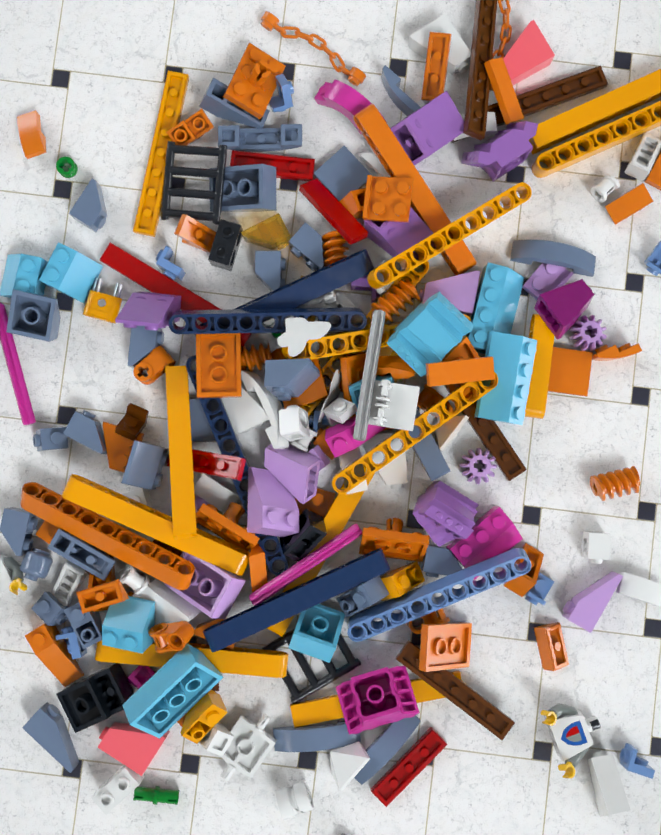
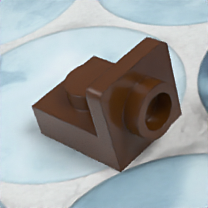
[115,403,149,441]

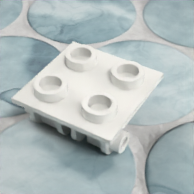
[368,380,420,431]

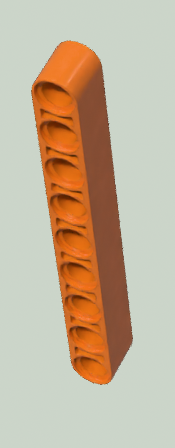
[353,104,476,275]
[21,482,195,590]

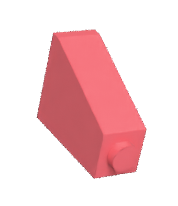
[503,20,555,85]
[98,722,170,776]

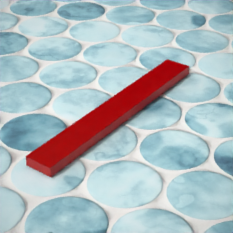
[99,242,252,347]

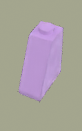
[419,271,480,317]
[264,444,321,504]

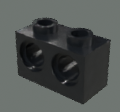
[208,219,244,271]
[280,508,327,562]

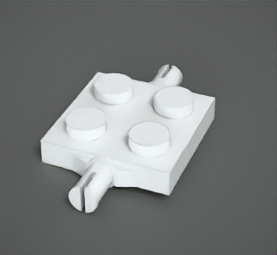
[218,713,277,781]

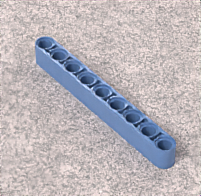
[348,548,532,642]

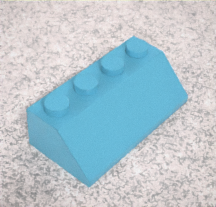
[466,262,525,354]
[475,331,537,425]
[122,643,224,739]

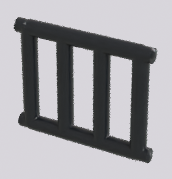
[161,141,227,225]
[262,629,361,704]

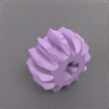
[569,315,607,351]
[460,448,497,484]

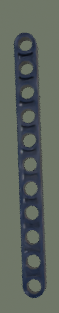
[186,355,289,576]

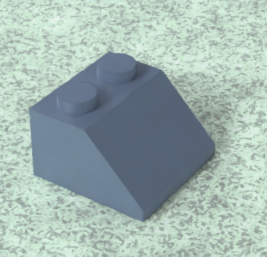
[6,289,61,342]
[264,358,320,401]
[121,440,169,490]

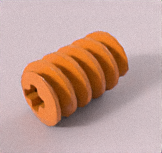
[322,230,349,267]
[371,278,420,323]
[241,342,272,372]
[590,466,640,501]

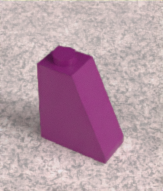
[534,279,595,340]

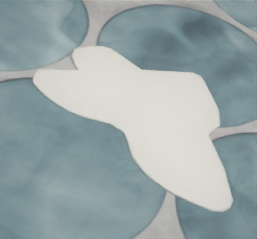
[277,317,331,357]
[319,369,342,423]

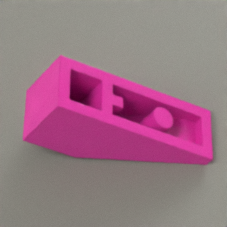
[325,416,387,458]

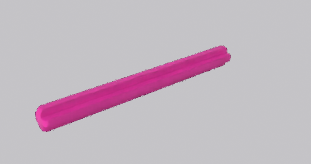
[0,303,36,425]
[249,524,362,606]

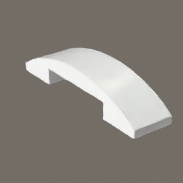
[241,370,289,449]

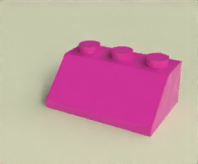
[446,506,523,580]

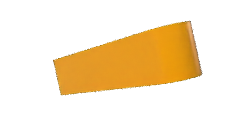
[525,314,554,419]

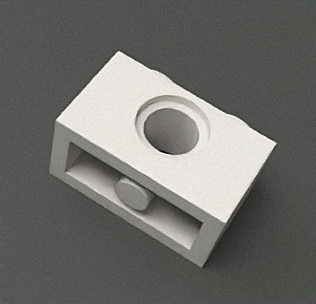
[92,765,145,815]

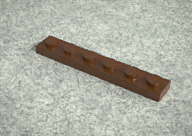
[395,640,515,740]

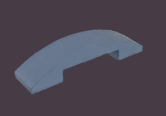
[381,65,421,116]
[218,124,302,152]
[510,240,596,277]
[354,715,421,785]
[273,721,361,752]

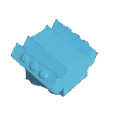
[387,292,474,377]

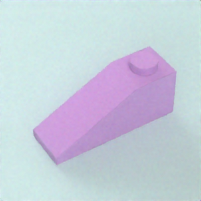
[562,571,623,633]

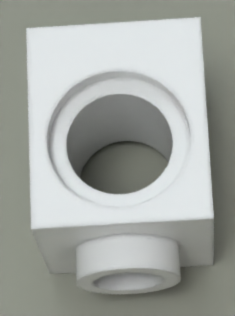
[278,405,310,442]
[582,531,611,563]
[199,722,234,756]

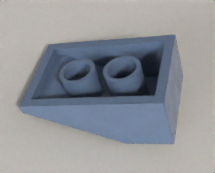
[209,164,276,212]

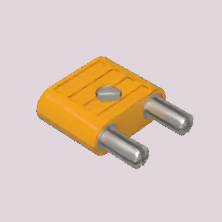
[83,278,124,324]

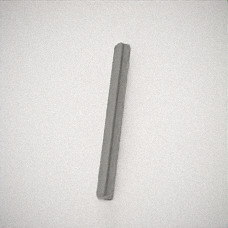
[353,310,386,441]

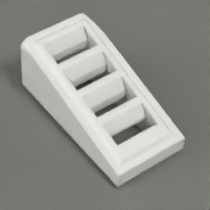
[625,132,661,181]
[51,560,88,606]

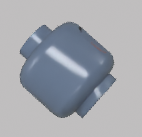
[20,548,53,582]

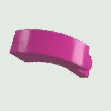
[314,80,386,135]

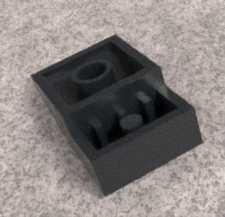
[56,663,134,733]

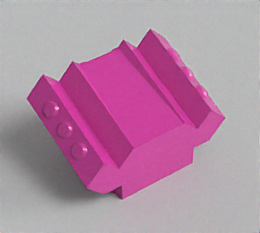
[336,666,420,734]

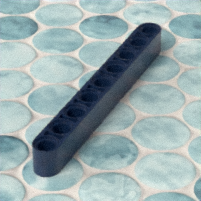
[194,249,375,337]
[168,307,367,334]
[203,548,391,652]

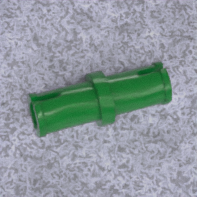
[133,786,180,805]

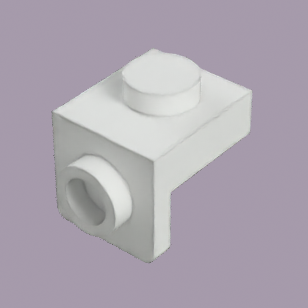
[323,397,357,426]

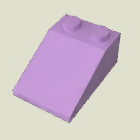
[247,467,299,537]
[165,551,246,620]

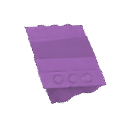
[461,121,538,182]
[412,481,479,547]

